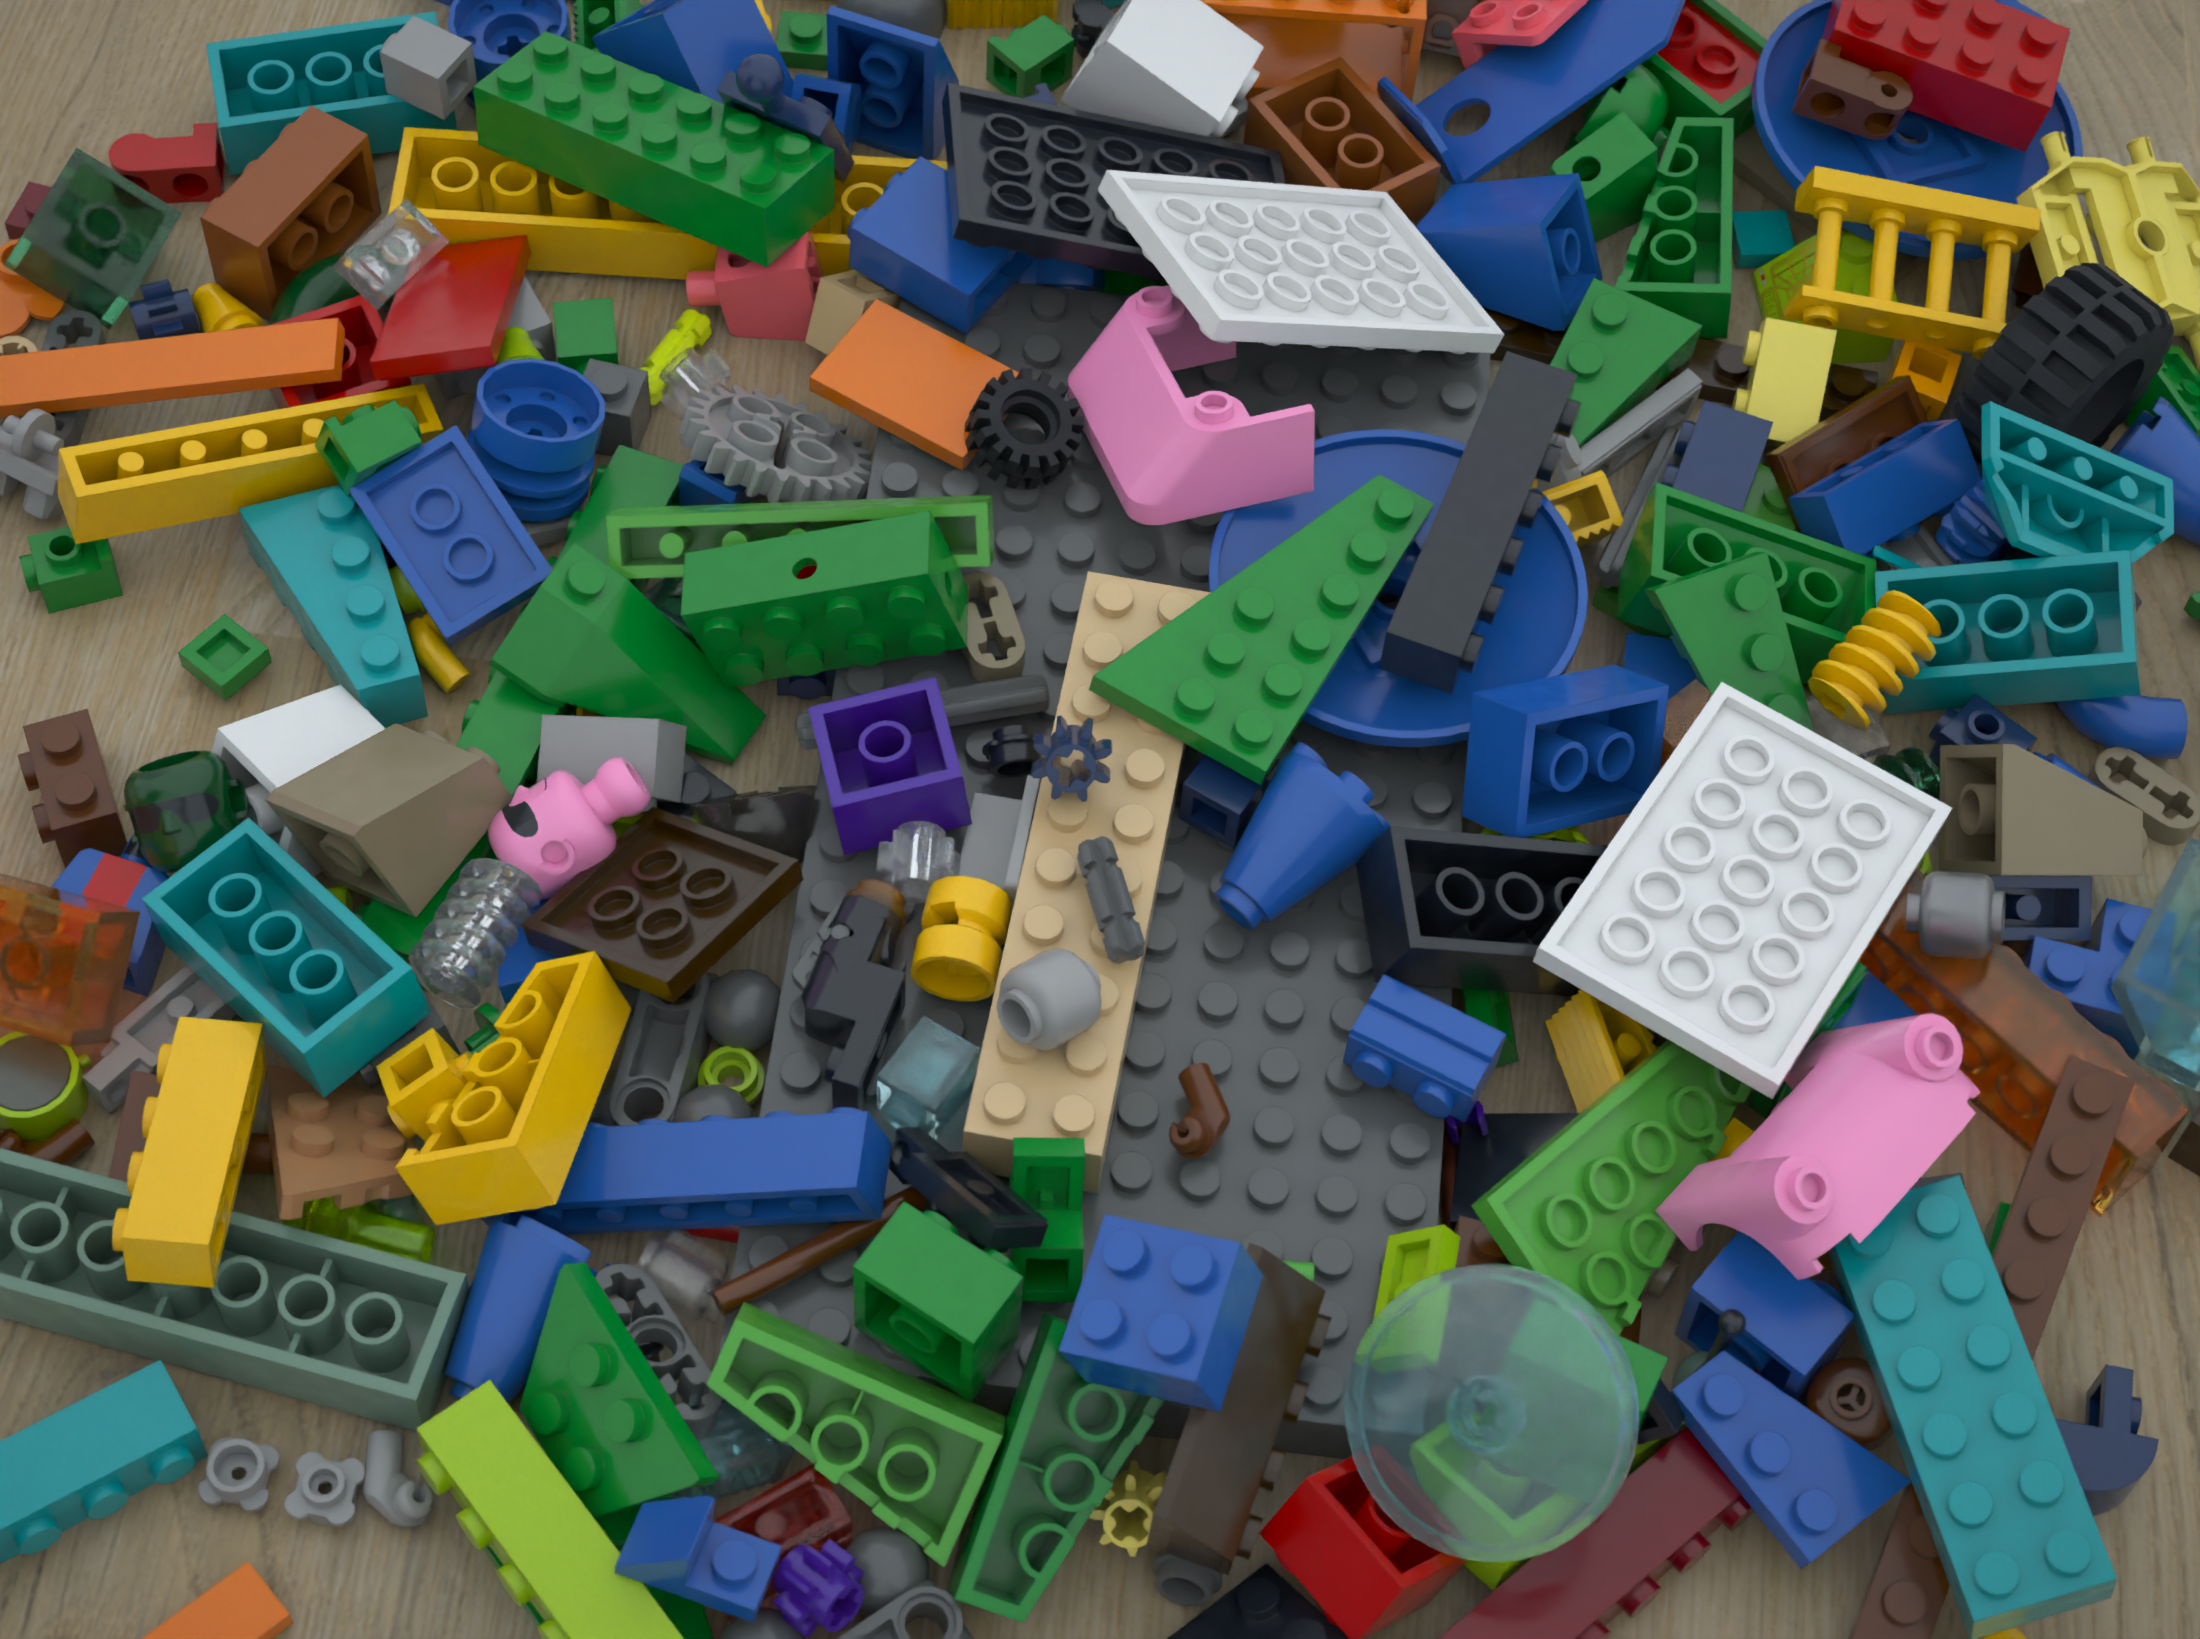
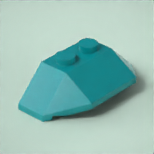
[1982,401,2174,564]

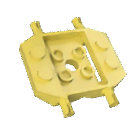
[2016,131,2200,371]

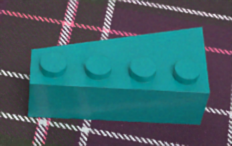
[238,484,428,728]

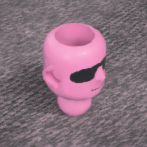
[487,757,651,900]

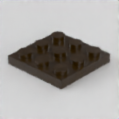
[522,807,804,1003]

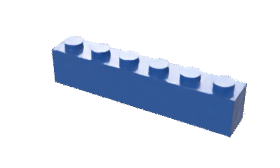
[481,1107,892,1235]

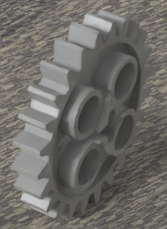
[678,385,872,503]

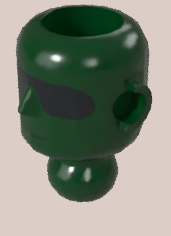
[123,750,249,873]

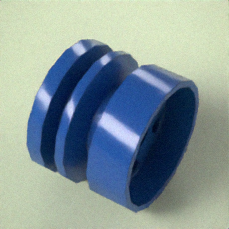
[448,0,572,111]
[467,358,605,522]

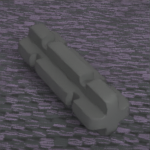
[1077,836,1145,964]

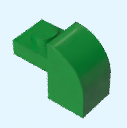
[1008,1137,1085,1302]

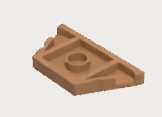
[263,1065,416,1220]

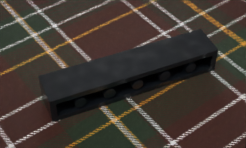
[1379,351,1581,694]

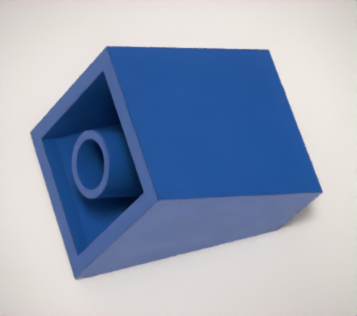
[592,0,794,104]
[1416,173,1603,331]

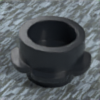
[982,725,1041,778]

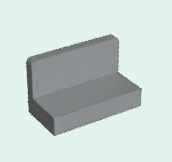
[956,775,1041,910]

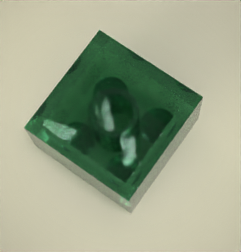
[4,147,182,330]

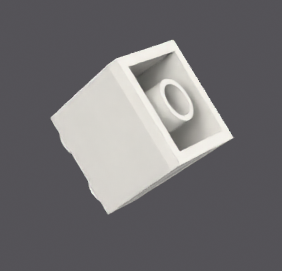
[1060,0,1264,139]
[212,684,385,877]

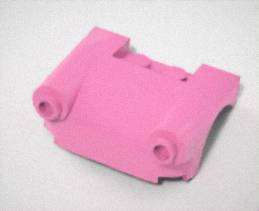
[1655,1013,1981,1280]

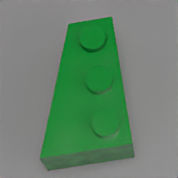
[1550,278,1702,448]

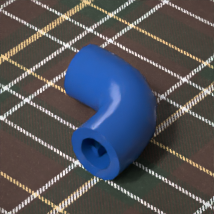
[2056,695,2188,759]

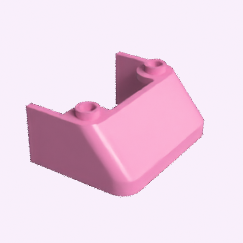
[1068,285,1315,525]

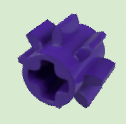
[773,1539,864,1637]

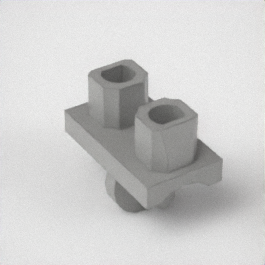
[0,409,64,520]

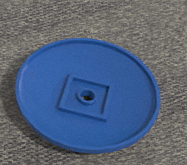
[1751,0,2083,260]
[1208,429,1588,747]

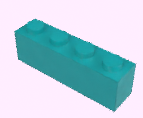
[0,1360,208,1564]

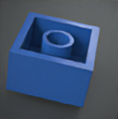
[1059,1214,1263,1412]
[1674,1231,1856,1403]

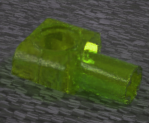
[282,1196,435,1263]

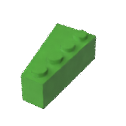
[706,1302,1005,1567]

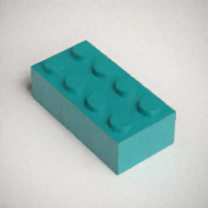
[206,11,457,175]
[1875,550,2141,714]
[142,818,431,1098]

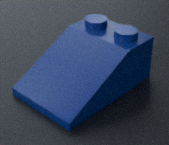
[826,5,959,160]

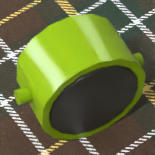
[0,1029,92,1142]

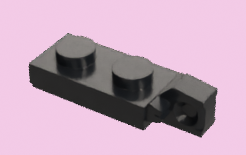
[889,1127,1048,1253]

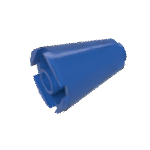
[2109,396,2200,546]
[444,1213,610,1405]

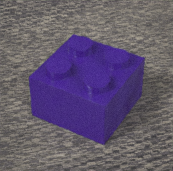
[808,677,972,855]

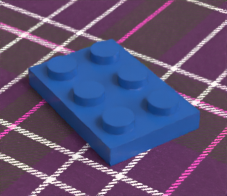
[349,425,552,646]

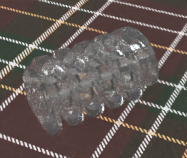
[408,858,542,1009]

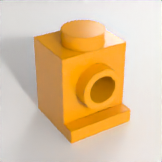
[1885,341,1962,421]

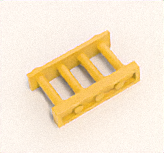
[1784,166,2041,360]

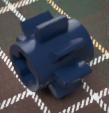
[128,279,200,340]
[1031,716,1112,802]

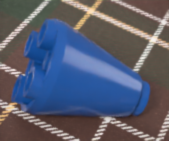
[1213,742,1391,931]

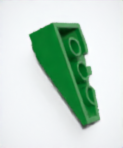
[489,542,766,765]

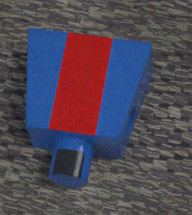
[20,834,170,997]

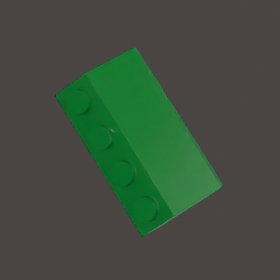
[1617,482,1876,684]

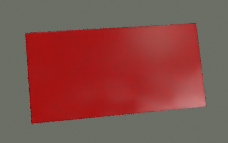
[370,235,531,381]

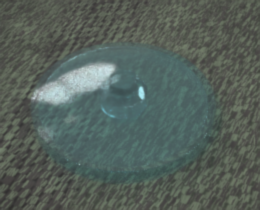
[1345,1264,1639,1562]

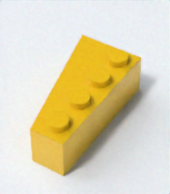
[395,951,632,1225]

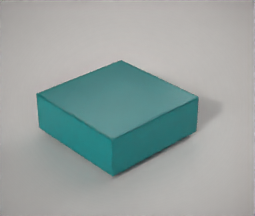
[1732,210,1795,268]

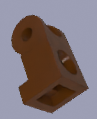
[1792,39,1913,140]

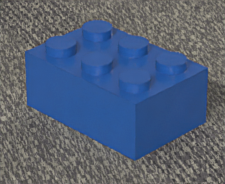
[1462,665,1669,838]

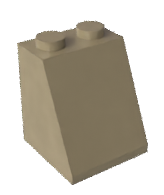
[265,723,513,917]
[1939,744,2147,876]

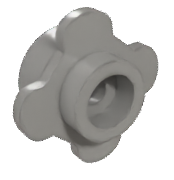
[198,1437,280,1512]
[285,1451,365,1527]

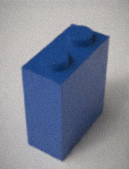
[847,156,1033,335]

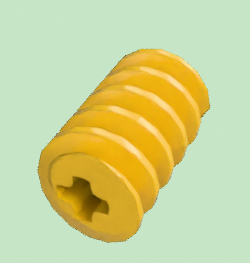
[1808,590,1942,731]

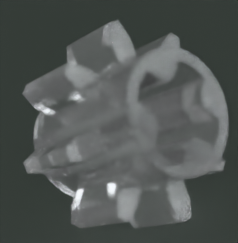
[659,347,732,420]
[876,821,961,904]

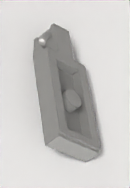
[82,965,237,1113]

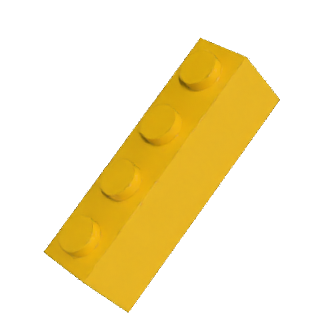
[112,1016,267,1288]

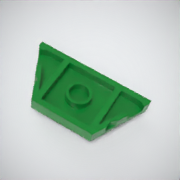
[519,1263,720,1519]

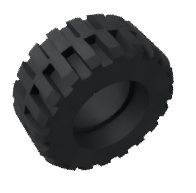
[1950,263,2174,465]

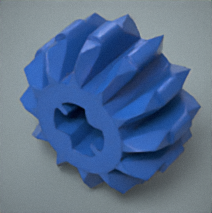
[1935,479,2015,565]

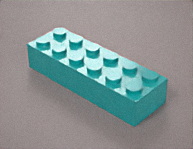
[1827,1175,2117,1639]

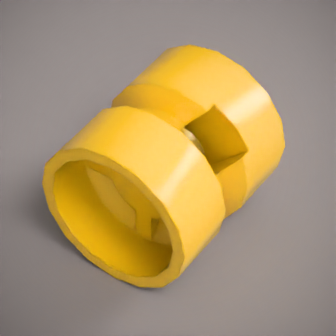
[910,876,1013,1002]

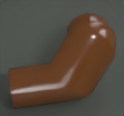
[1169,1063,1231,1159]
[0,1118,95,1166]

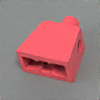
[686,229,824,341]

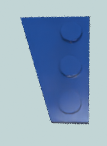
[1670,1350,1912,1569]

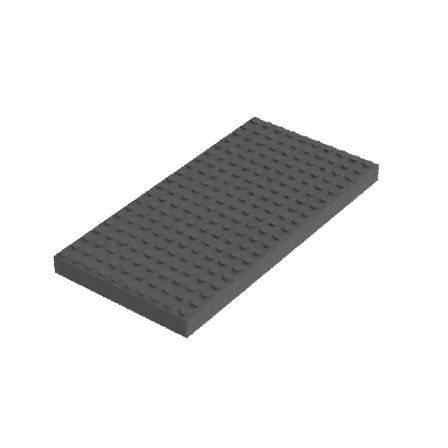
[718,283,1491,1467]

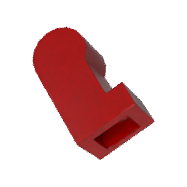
[108,122,225,204]

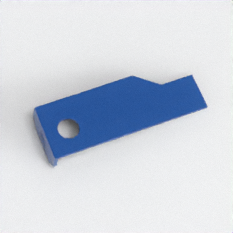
[1377,0,1686,184]

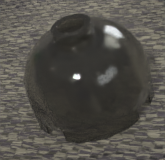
[691,784,820,865]

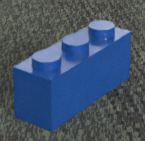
[1788,419,1982,559]

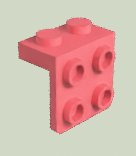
[1451,0,1589,70]

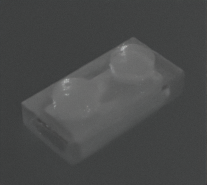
[333,199,450,310]

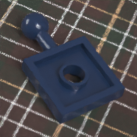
[717,54,855,182]

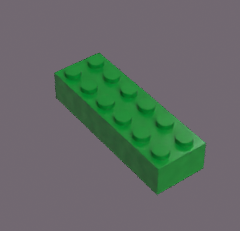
[473,31,835,267]

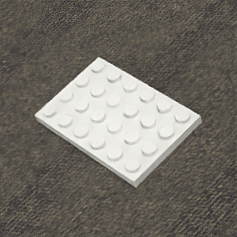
[1098,170,1505,355]
[1533,682,1952,1099]

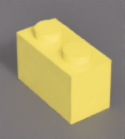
[1732,317,1837,447]

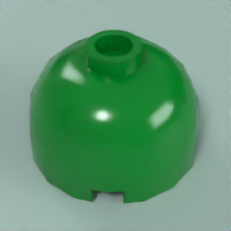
[1564,64,1670,151]

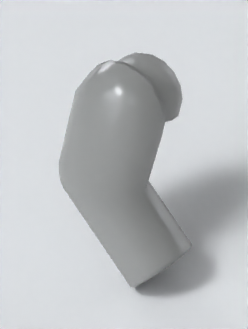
[363,1430,434,1527]

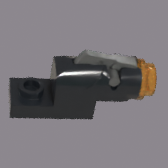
[792,879,907,1111]

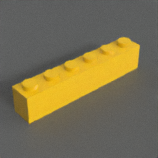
[58,383,444,544]

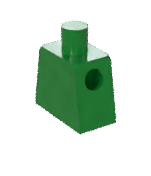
[1548,112,1658,243]

